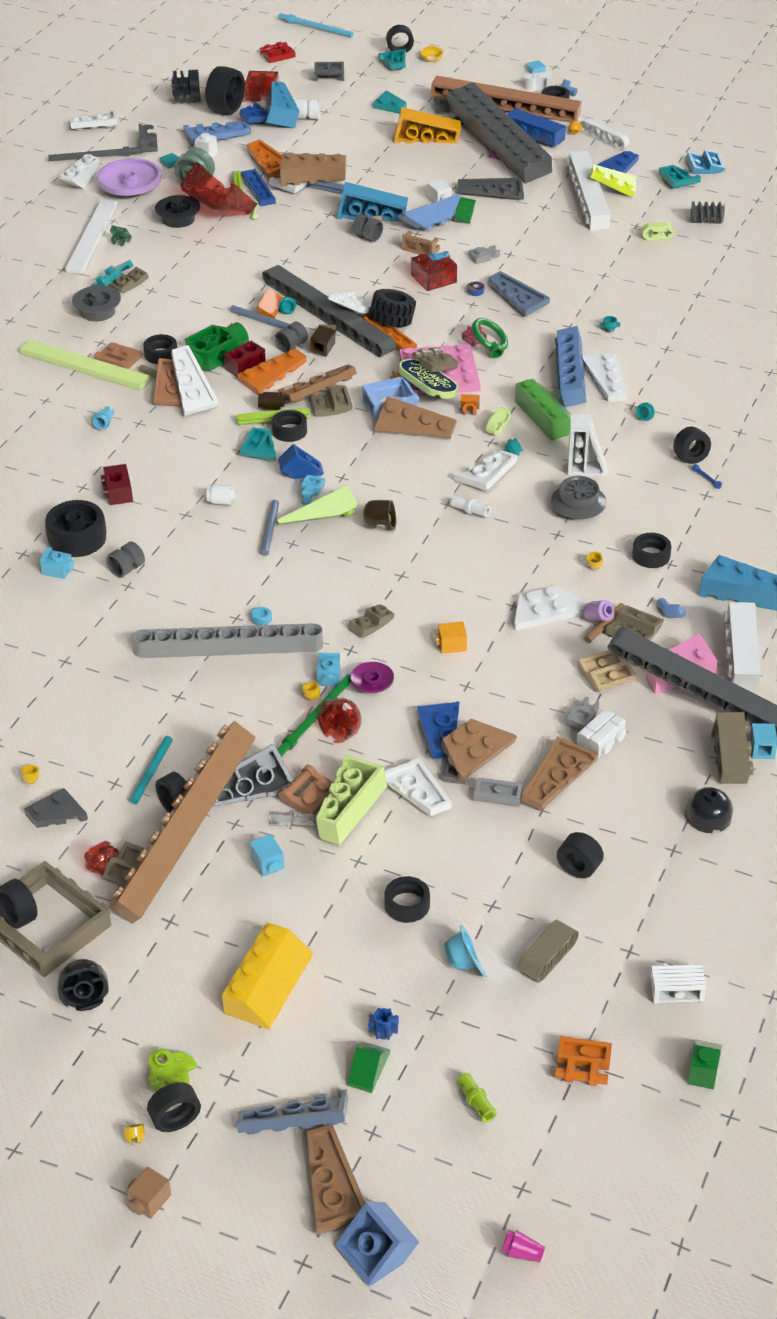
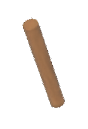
[584,603,625,643]

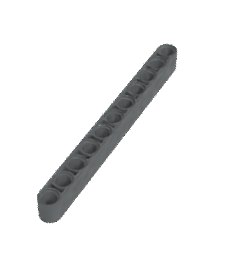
[262,265,396,357]

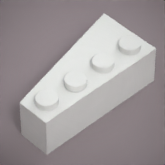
[723,602,761,686]

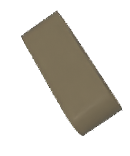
[517,919,579,982]

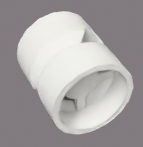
[296,98,319,119]

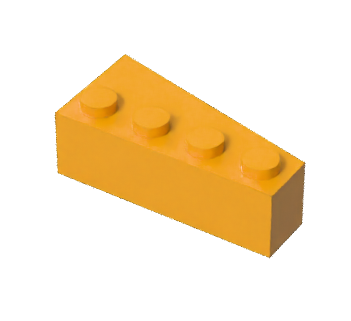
[394,107,461,143]

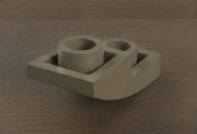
[110,267,149,292]
[348,604,395,638]

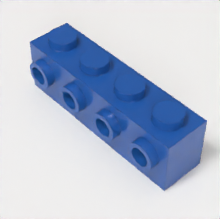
[507,108,566,147]

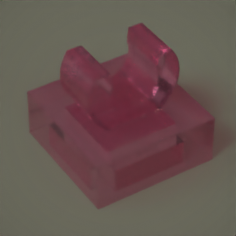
[462,325,487,346]

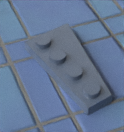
[236,1089,348,1134]

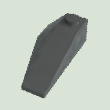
[212,744,294,807]

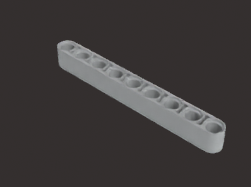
[133,623,323,658]

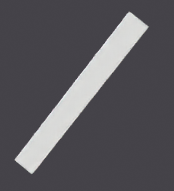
[66,200,117,274]

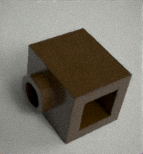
[310,325,336,357]

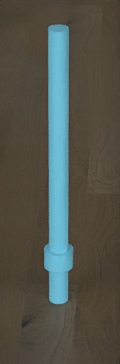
[279,13,354,38]

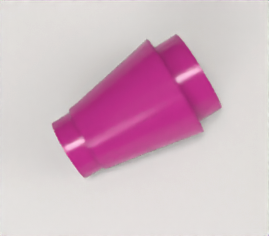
[501,1229,545,1263]

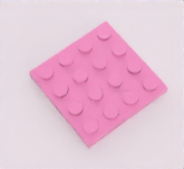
[400,344,481,396]

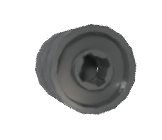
[352,214,383,241]
[274,321,308,353]
[106,541,145,578]

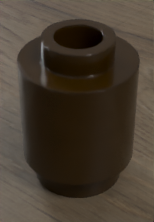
[258,392,285,411]

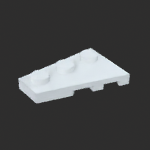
[70,110,117,130]
[385,758,451,816]

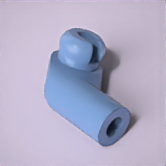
[561,79,578,96]
[656,598,686,618]

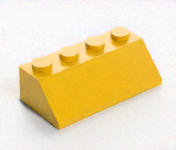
[222,922,313,1030]

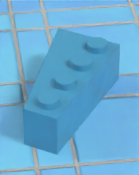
[699,555,777,611]

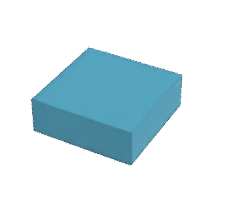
[526,60,546,73]

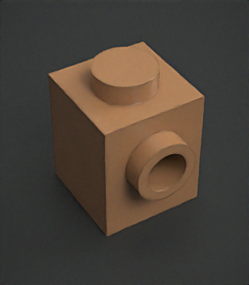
[126,1166,171,1219]

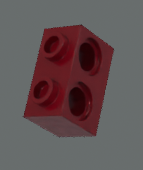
[224,340,266,378]

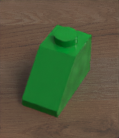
[688,1039,722,1090]

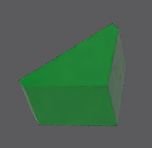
[347,1042,390,1093]

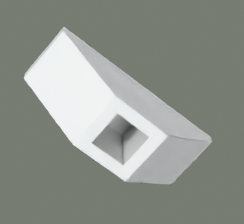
[59,154,100,189]

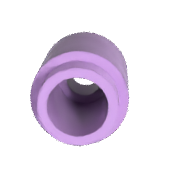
[583,600,614,622]

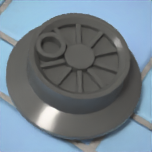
[72,286,121,322]
[551,476,606,519]

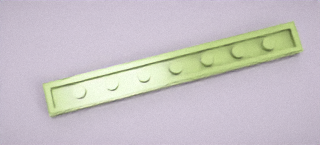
[20,340,150,390]

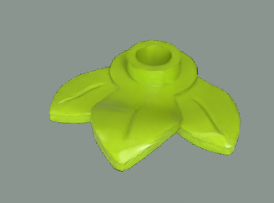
[148,1049,197,1092]

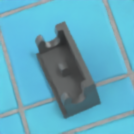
[314,62,344,81]
[138,124,158,153]

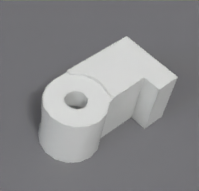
[525,72,552,91]

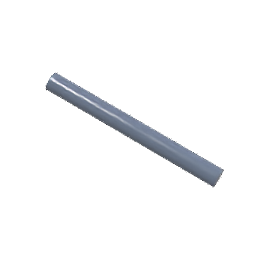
[230,305,290,329]
[261,500,279,556]

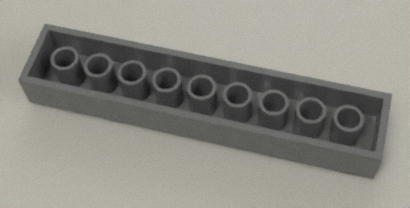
[447,82,552,184]

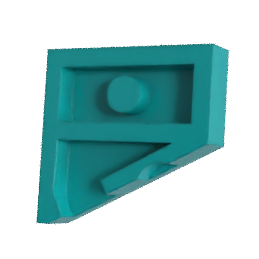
[378,49,406,70]
[373,91,407,114]
[658,165,701,188]
[91,260,134,286]
[240,427,276,461]

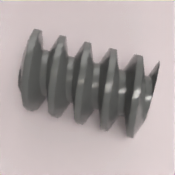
[690,201,725,223]

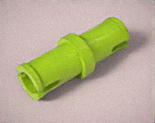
[456,1073,497,1123]

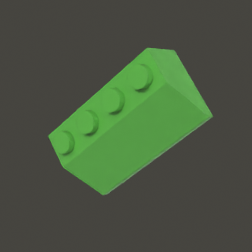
[515,379,572,440]

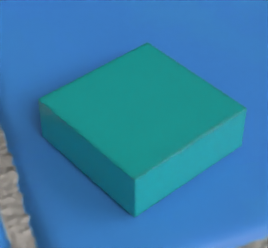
[159,153,180,168]

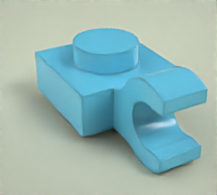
[301,475,325,505]

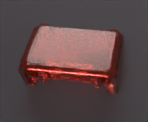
[181,161,257,215]

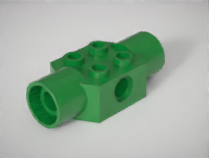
[185,322,249,371]

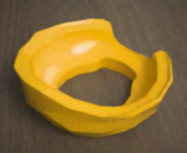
[420,46,444,62]

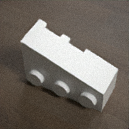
[568,415,606,476]

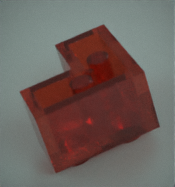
[245,70,279,102]
[411,253,457,291]

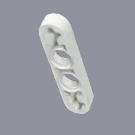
[580,118,630,150]

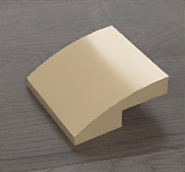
[577,650,637,692]

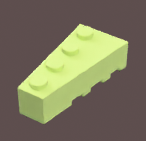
[316,754,387,845]

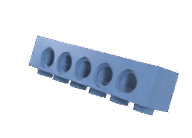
[554,326,587,407]

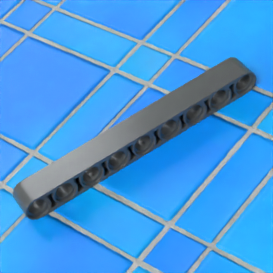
[607,627,777,736]

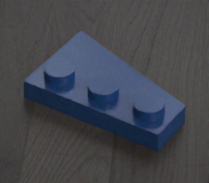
[597,151,639,173]

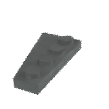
[458,178,524,199]

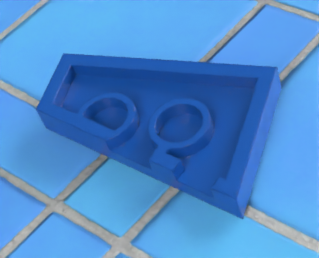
[417,702,460,759]

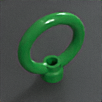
[472,318,508,358]

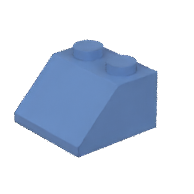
[335,1202,419,1286]

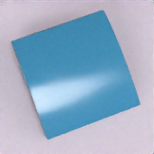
[686,149,725,174]

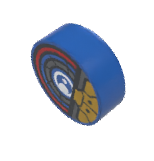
[467,281,485,296]

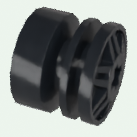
[171,69,201,103]

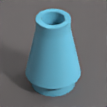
[93,406,114,429]

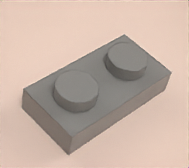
[474,778,523,806]

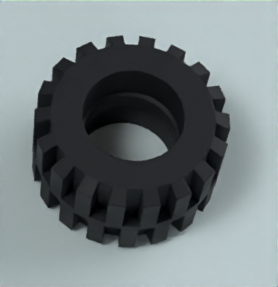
[369,289,416,327]

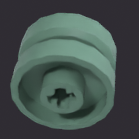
[174,147,215,190]

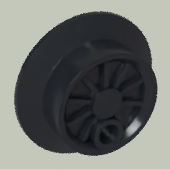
[155,195,200,228]

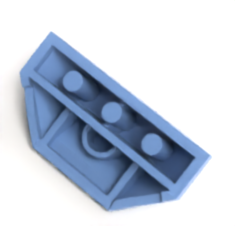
[398,194,460,231]

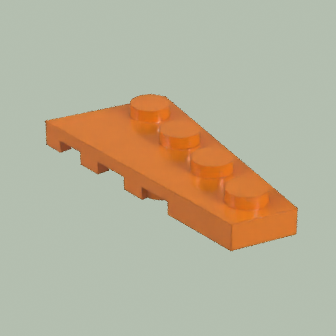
[247,139,282,179]
[237,348,307,395]

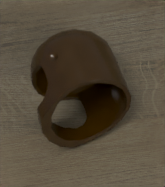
[363,500,397,530]

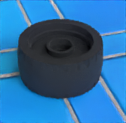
[205,66,245,114]
[45,500,107,558]

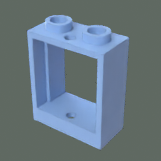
[362,376,419,420]

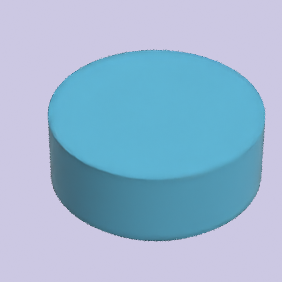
[251,607,272,625]

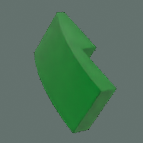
[454,197,476,224]

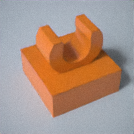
[461,394,480,415]

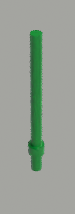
[277,674,351,757]

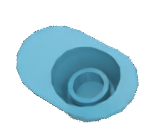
[444,924,487,978]

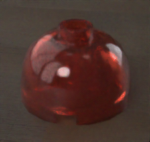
[318,697,362,743]

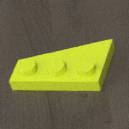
[590,164,636,197]

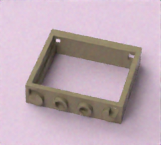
[0,861,111,977]

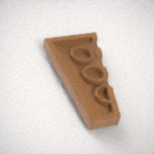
[278,364,357,403]
[374,396,457,439]
[521,736,599,810]
[307,1125,365,1236]

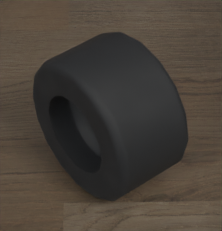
[673,426,711,464]
[556,832,604,879]

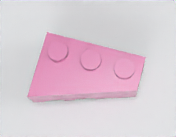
[646,633,717,694]

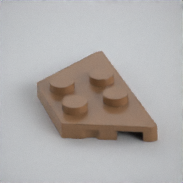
[441,719,517,782]

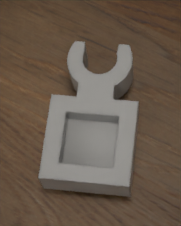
[469,245,500,264]
[566,697,599,730]

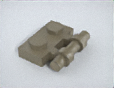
[412,347,459,372]

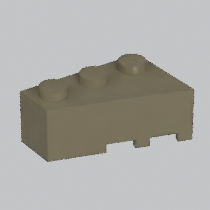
[711,712,754,784]

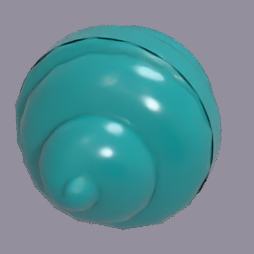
[279,297,296,314]
[636,402,655,421]
[503,438,523,456]

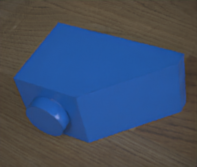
[278,444,324,479]

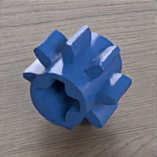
[368,1008,399,1040]

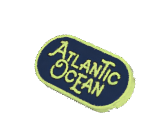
[399,359,458,399]

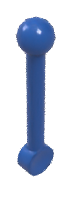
[692,464,722,489]

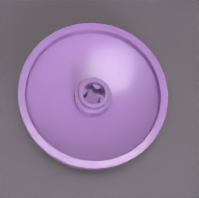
[97,158,162,196]

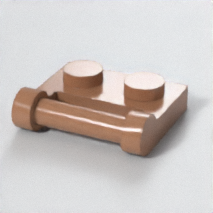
[94,342,142,369]
[278,764,334,819]

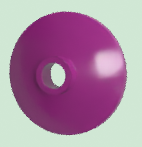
[351,662,394,693]

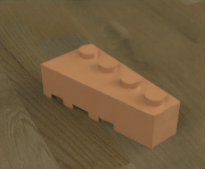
[280,152,346,187]

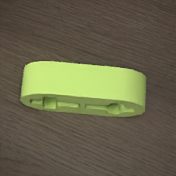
[642,222,674,240]
[486,407,511,435]

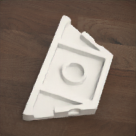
[328,290,371,315]
[514,586,587,631]

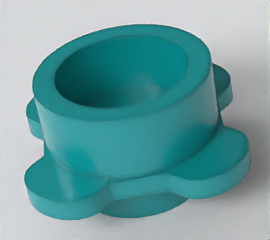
[599,316,621,331]

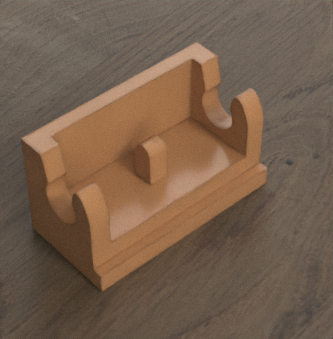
[402,231,440,256]

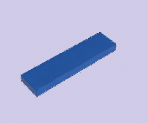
[241,169,276,206]

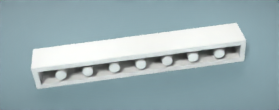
[566,150,611,230]

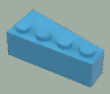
[266,81,300,128]
[336,182,408,221]

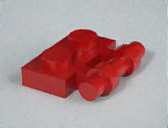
[259,41,296,63]

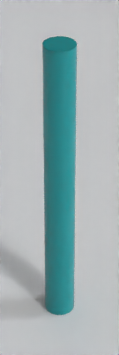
[130,736,173,804]

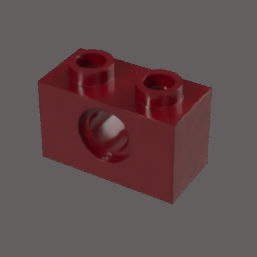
[101,464,133,505]

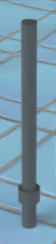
[48,146,142,161]

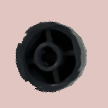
[685,787,733,833]
[57,959,109,1011]

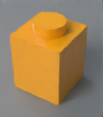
[435,621,467,654]

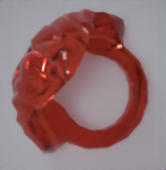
[84,841,119,876]

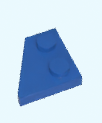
[239,102,267,124]

